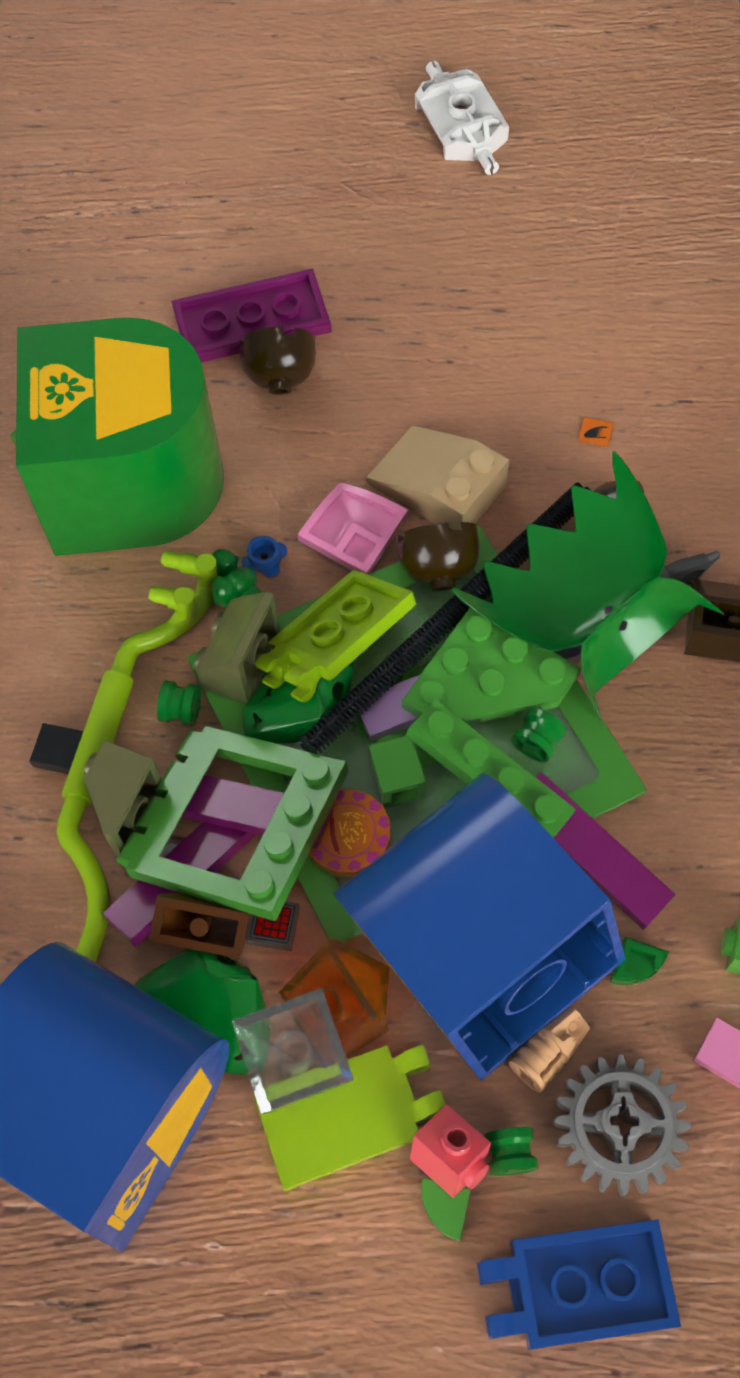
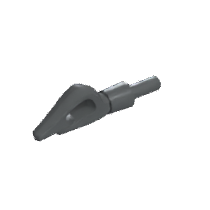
[660,551,720,585]

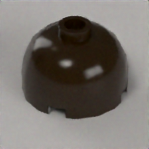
[239,327,316,395]
[396,522,480,591]

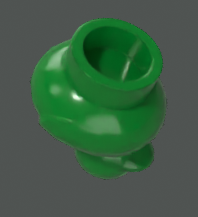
[211,549,261,608]

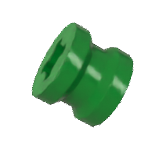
[157,680,201,726]
[511,708,566,762]
[484,1127,538,1176]

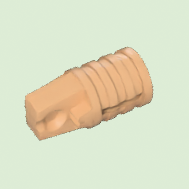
[509,1007,590,1093]

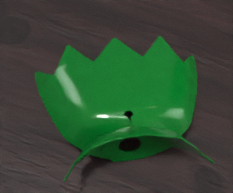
[452,451,724,720]

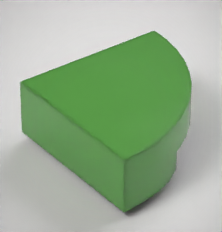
[421,1177,471,1242]

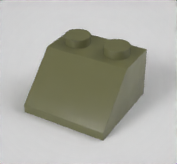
[195,591,280,704]
[84,740,162,857]

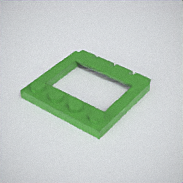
[116,726,349,922]

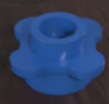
[241,536,287,578]

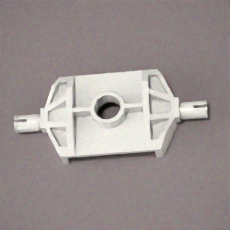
[415,60,509,175]

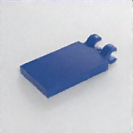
[477,1219,681,1350]

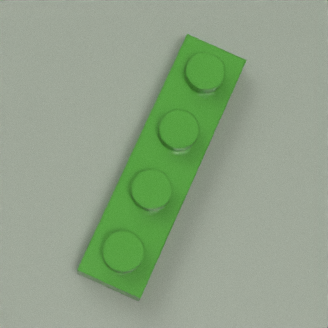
[405,699,576,838]

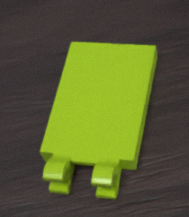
[255,569,416,703]
[253,1045,446,1191]

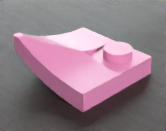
[297,483,408,575]

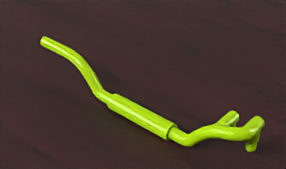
[56,551,217,962]

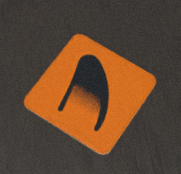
[578,417,614,447]

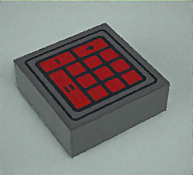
[246,901,300,951]

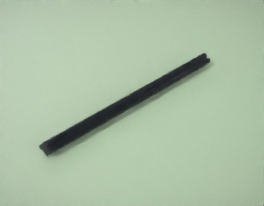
[300,482,591,754]

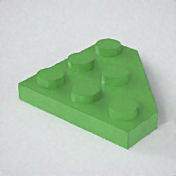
[402,607,581,722]

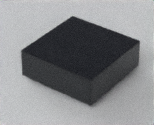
[30,723,83,774]

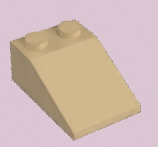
[366,426,509,530]

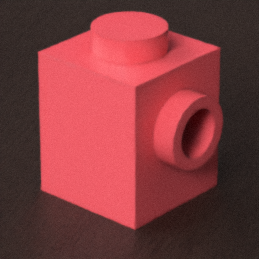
[410,1104,491,1198]

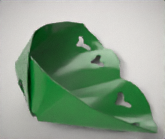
[242,662,354,744]
[134,948,269,1075]

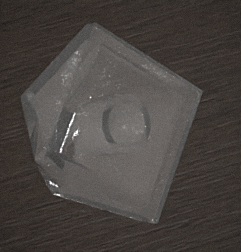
[232,988,354,1115]

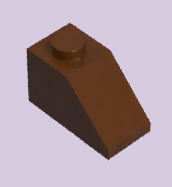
[149,893,251,959]

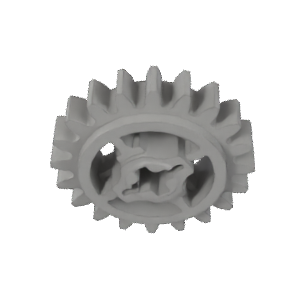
[553,1054,691,1197]

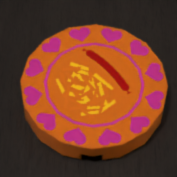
[308,789,391,877]

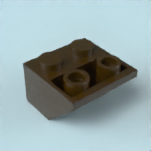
[684,579,740,662]

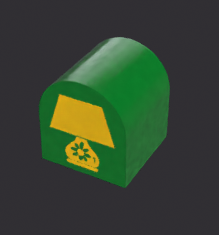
[16,318,224,556]

